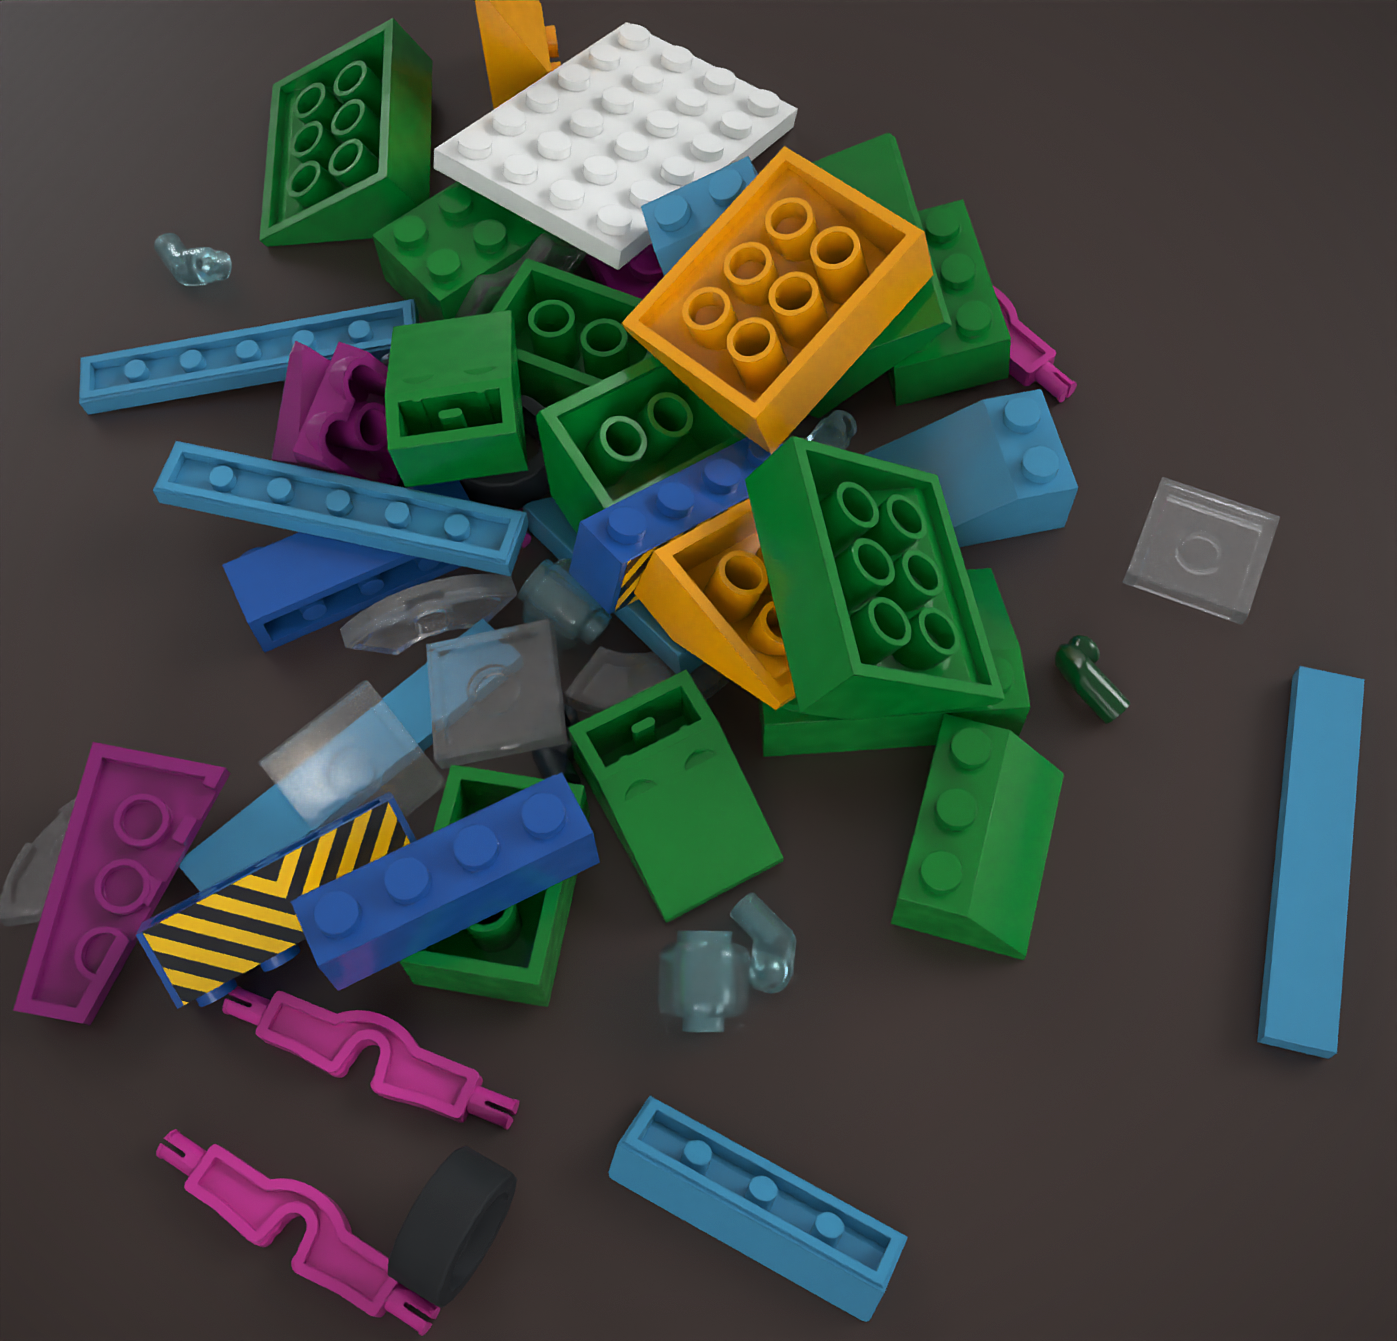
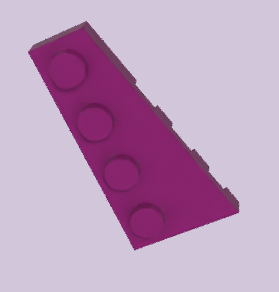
[13,742,231,1025]

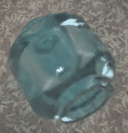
[517,558,613,650]
[658,931,750,1032]

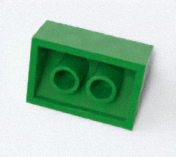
[536,356,746,534]
[891,713,1064,960]

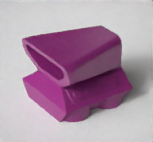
[271,341,401,486]

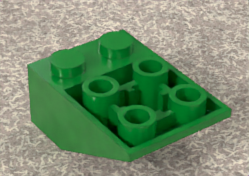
[385,310,528,488]
[568,669,784,923]

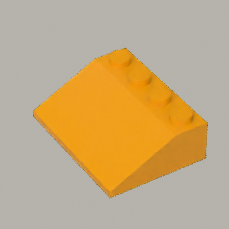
[622,146,933,455]
[634,499,796,710]

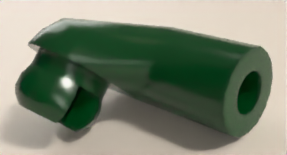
[1055,635,1130,724]

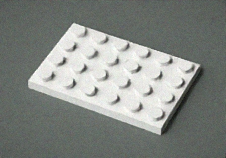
[434,22,798,270]

